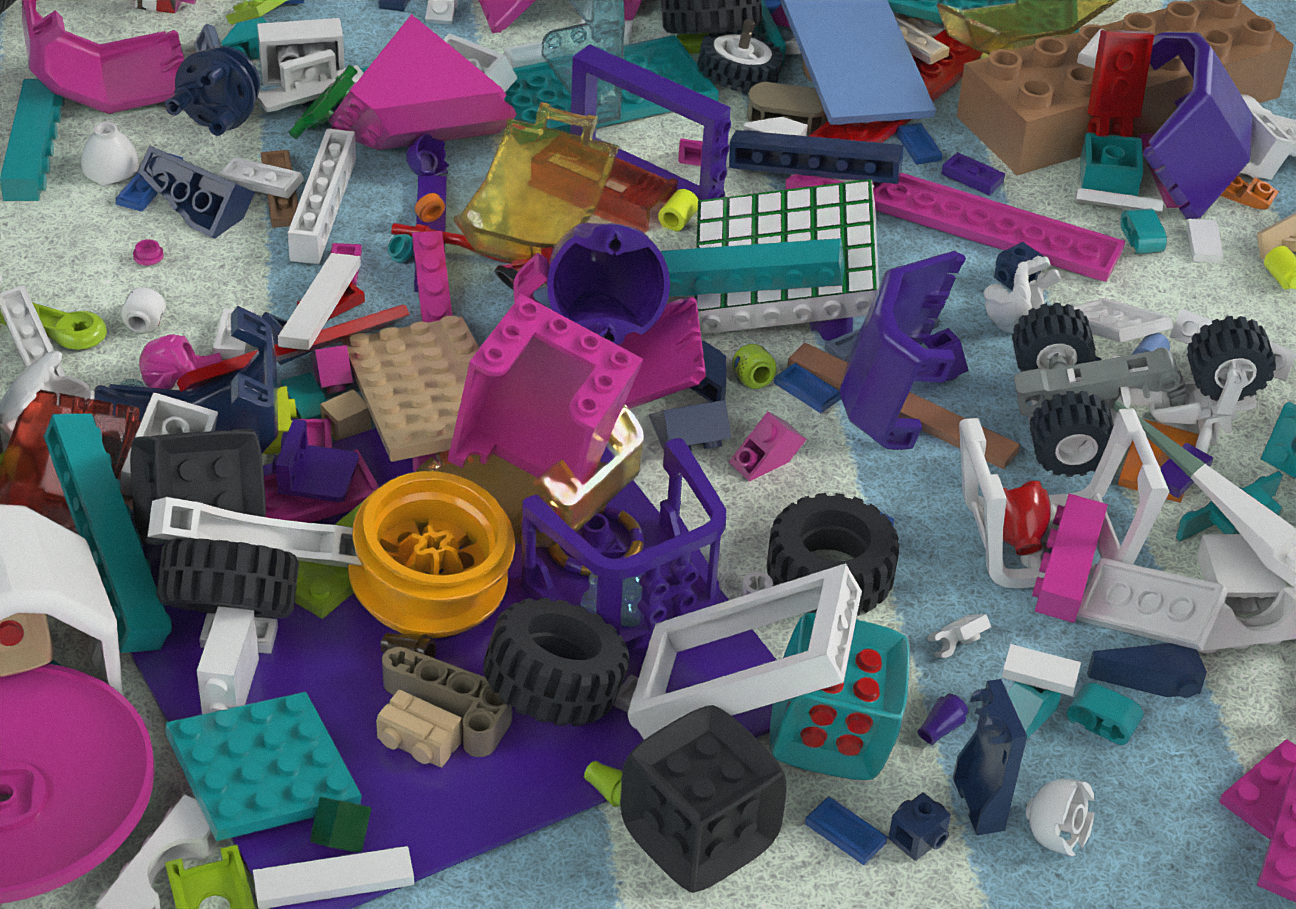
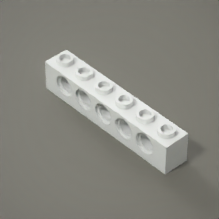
[288,129,356,264]

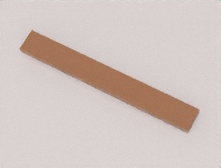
[787,342,1020,469]

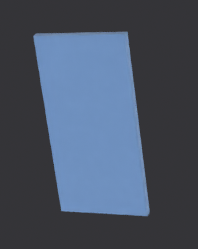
[780,0,936,125]

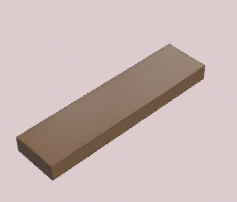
[261,150,298,228]

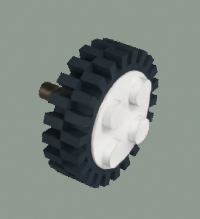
[697,20,783,92]

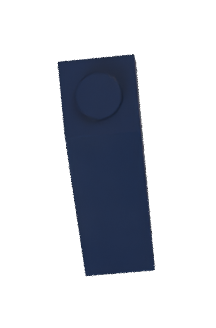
[1087,643,1207,698]

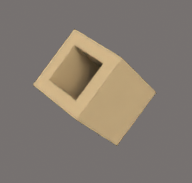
[320,389,372,441]

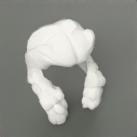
[983,256,1061,333]

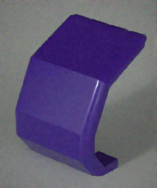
[1143,32,1252,220]
[839,250,966,450]

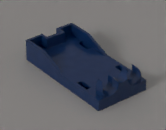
[953,679,1027,836]

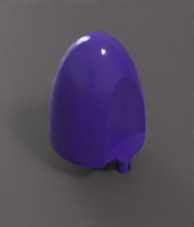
[546,223,670,345]

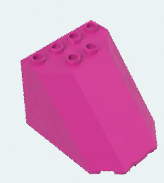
[328,14,517,150]

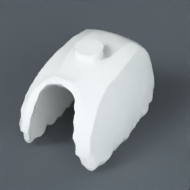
[0,350,94,453]

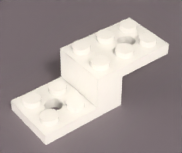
[1239,109,1296,180]

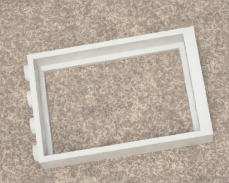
[628,563,862,740]

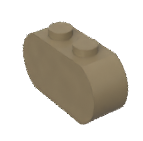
[747,82,828,134]

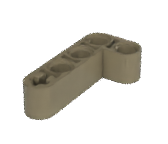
[382,647,512,757]

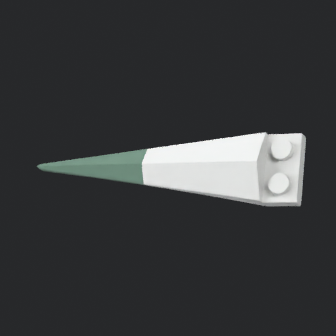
[1112,400,1296,587]

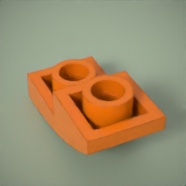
[1220,176,1279,209]

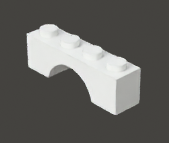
[1197,586,1296,653]
[96,795,221,909]

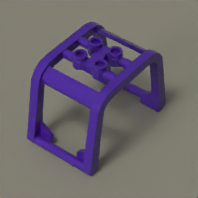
[521,438,726,650]

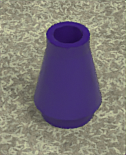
[918,693,969,745]

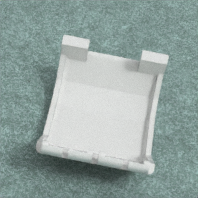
[0,504,123,695]

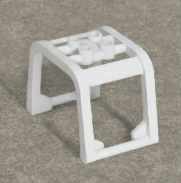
[959,409,1169,588]

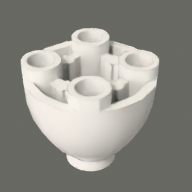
[81,122,140,186]

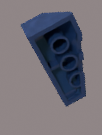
[138,145,255,239]

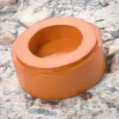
[414,193,445,222]

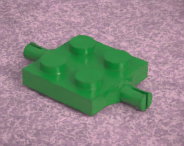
[288,65,358,140]

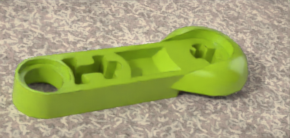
[0,302,107,350]

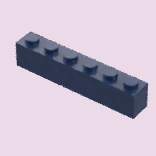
[729,130,904,184]

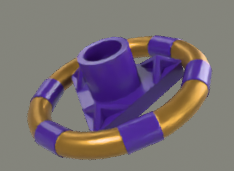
[545,503,644,577]

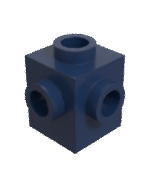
[994,241,1044,291]
[888,792,951,861]

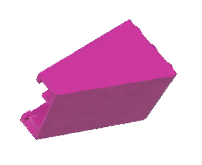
[447,294,643,524]

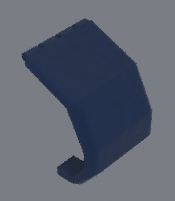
[93,306,278,481]

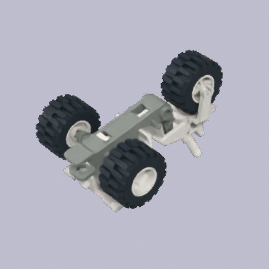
[1012,302,1276,477]

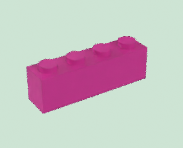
[1032,493,1108,623]

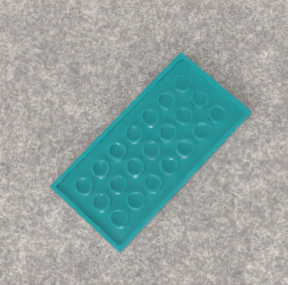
[504,35,719,145]

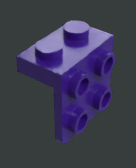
[272,419,359,502]

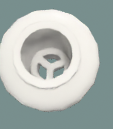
[121,287,166,333]

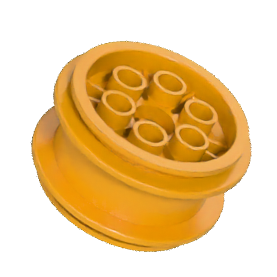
[348,471,515,638]

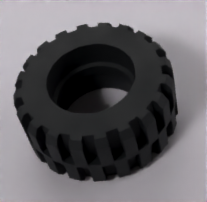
[661,0,763,34]
[766,493,900,616]
[156,538,299,618]
[483,598,629,727]

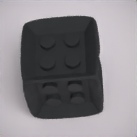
[130,429,266,545]
[620,705,787,893]

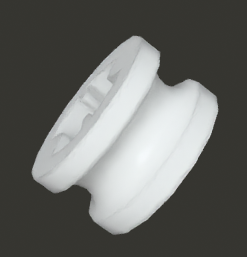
[742,572,773,596]

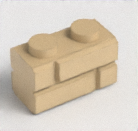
[377,690,463,768]

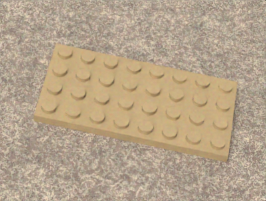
[342,316,479,462]

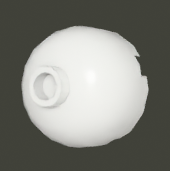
[1026,779,1095,856]

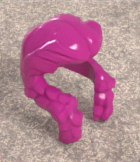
[139,334,222,390]

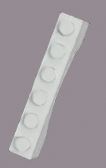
[148,497,362,568]

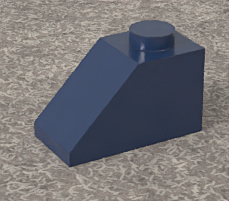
[690,340,726,402]

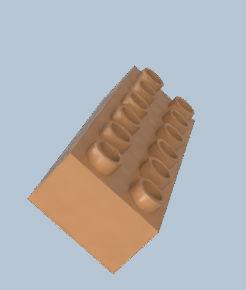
[956,0,1294,175]

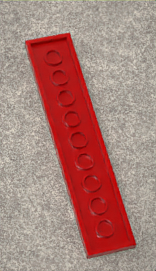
[809,25,991,143]

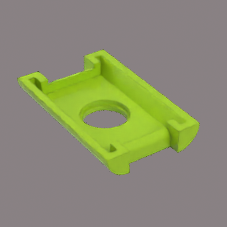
[164,844,256,909]

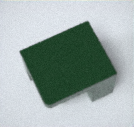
[310,796,372,852]

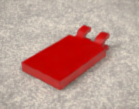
[1087,30,1155,137]

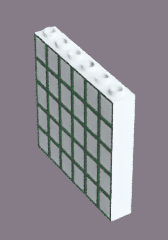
[694,179,879,334]

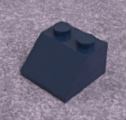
[649,400,732,451]

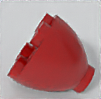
[983,481,1051,556]

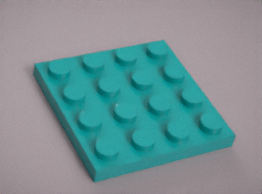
[165,692,362,841]

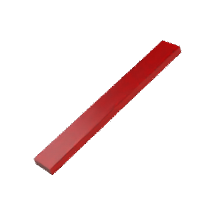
[176,304,410,392]

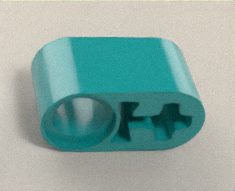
[1120,208,1167,254]
[1066,683,1144,745]

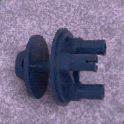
[165,46,260,136]

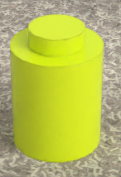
[658,189,698,232]
[1264,246,1296,290]

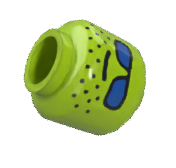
[731,344,777,389]

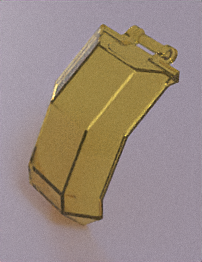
[937,0,1119,55]
[454,102,620,262]

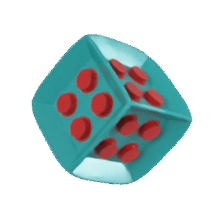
[769,613,910,780]

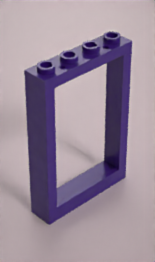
[570,44,731,200]

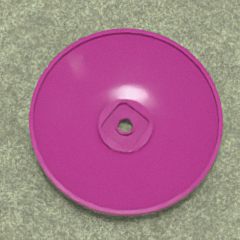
[0,663,155,904]

